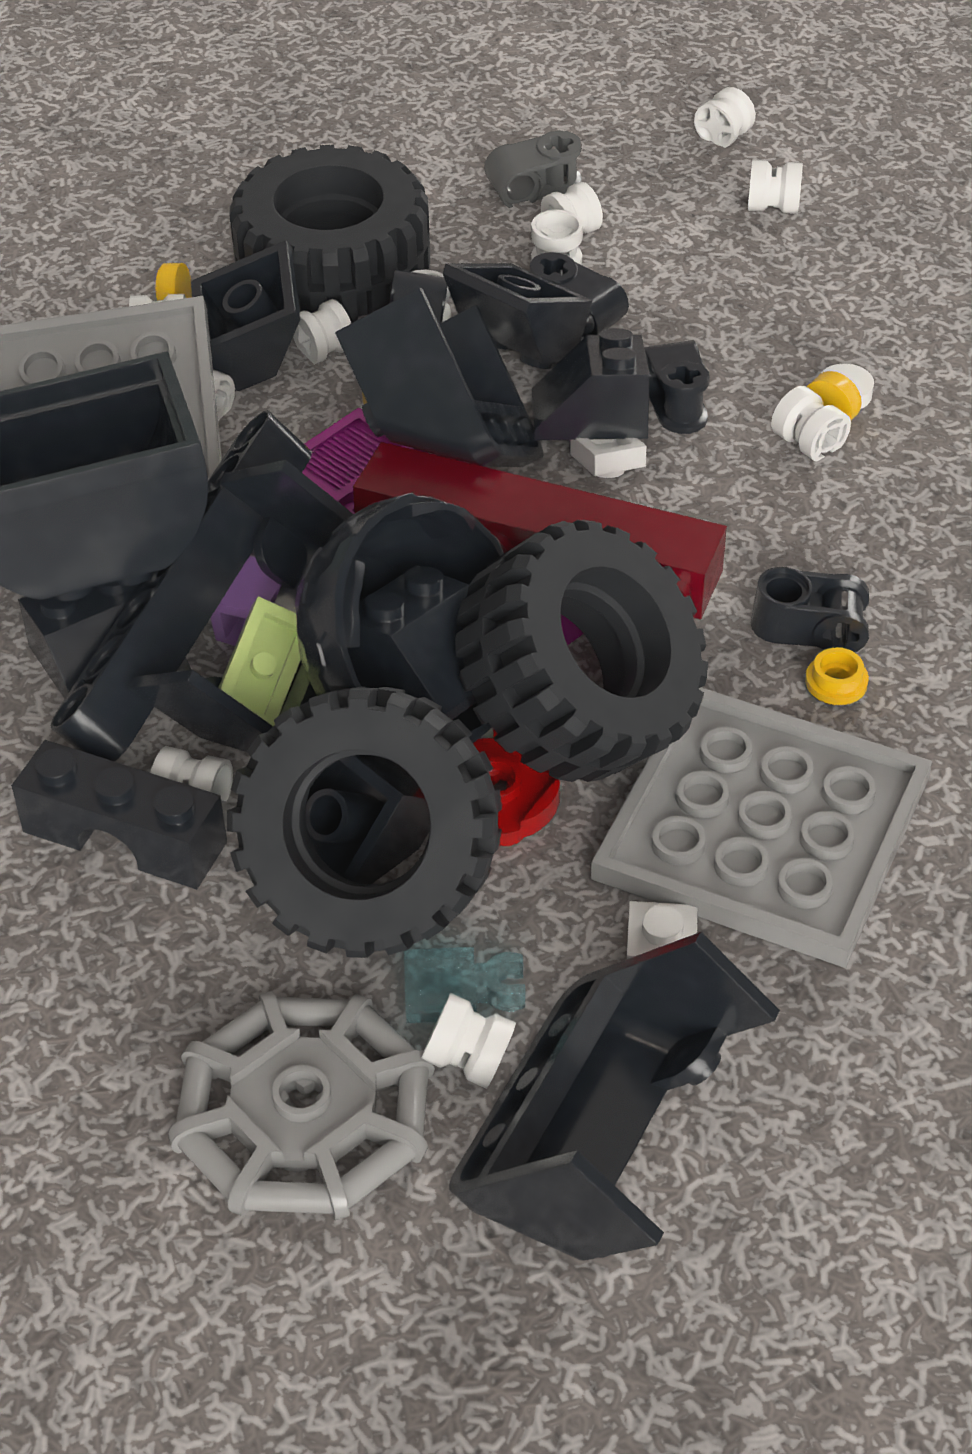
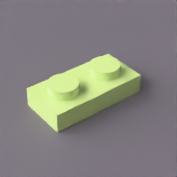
[219,596,301,726]

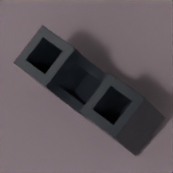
[11,740,227,890]

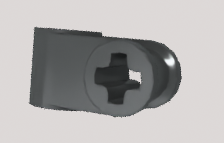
[484,130,582,208]

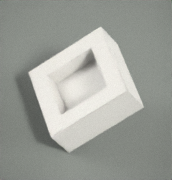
[570,438,647,478]
[627,901,698,959]

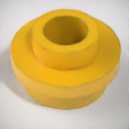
[805,647,869,705]

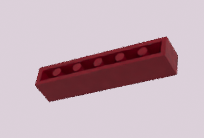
[353,442,727,620]

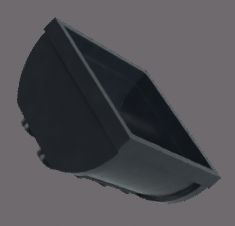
[0,351,208,601]

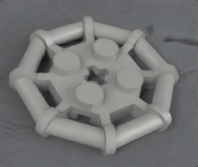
[168,991,435,1221]

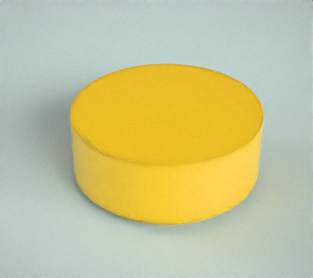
[156,263,192,301]
[807,371,862,420]

